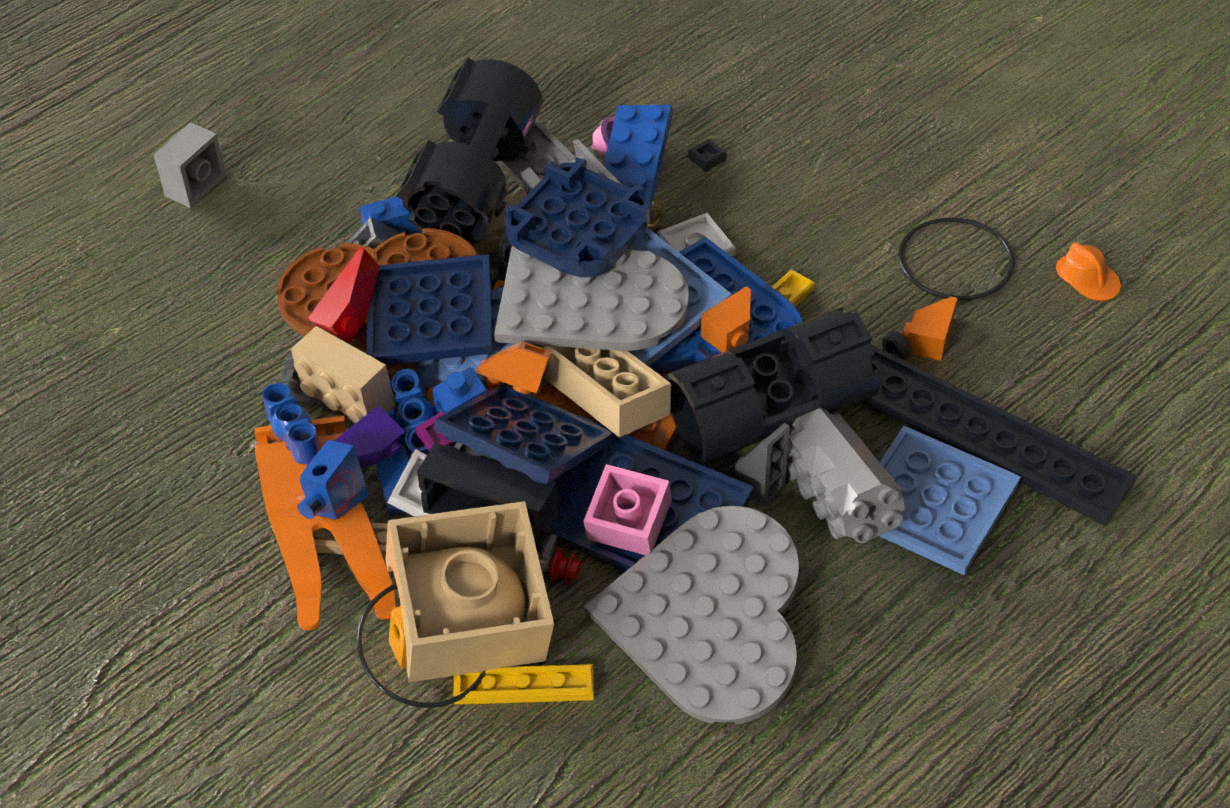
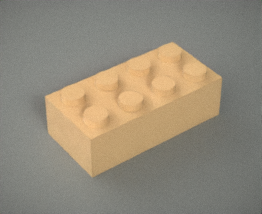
[544,346,671,437]

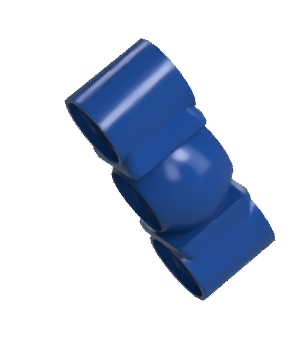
[392,369,435,455]
[262,383,320,464]

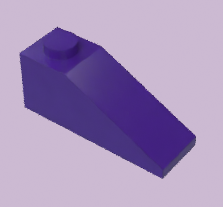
[306,405,405,467]

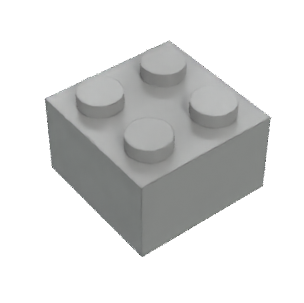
[154,122,226,208]

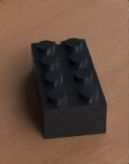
[417,443,559,552]

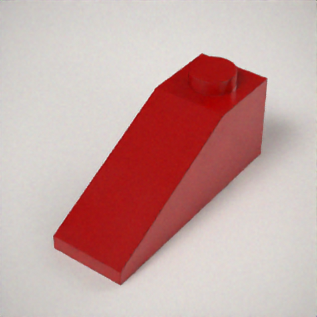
[308,247,380,344]

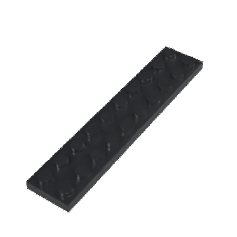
[861,344,1137,526]

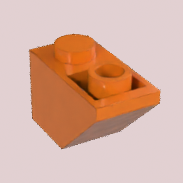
[476,341,552,394]

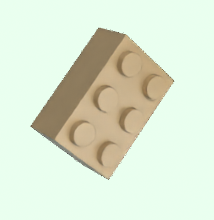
[291,326,396,424]

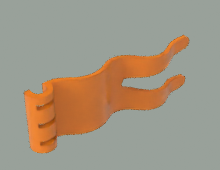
[255,416,396,631]

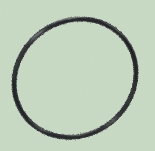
[898,218,1014,300]
[357,583,486,708]

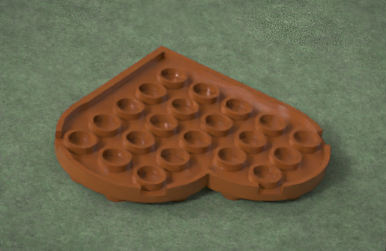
[276,228,477,381]

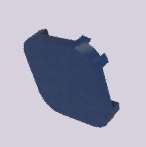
[505,157,650,277]

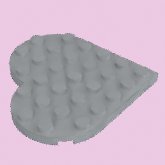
[494,244,689,351]
[584,506,799,725]

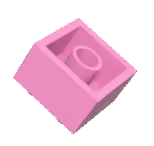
[584,464,672,555]

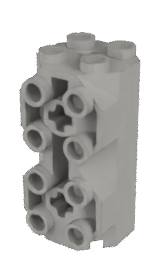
[786,408,905,543]

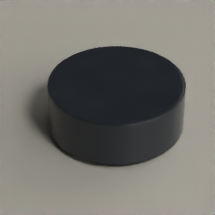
[882,331,911,360]

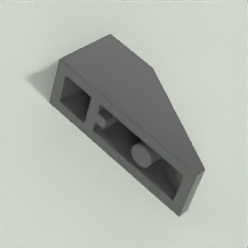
[735,423,790,506]

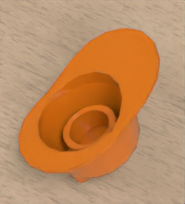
[1056,242,1121,301]

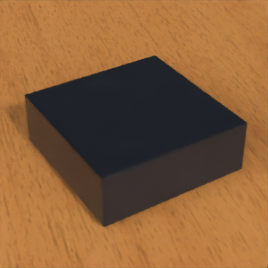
[688,139,727,172]

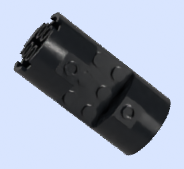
[396,57,543,245]
[665,307,880,464]

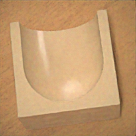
[385,501,554,683]

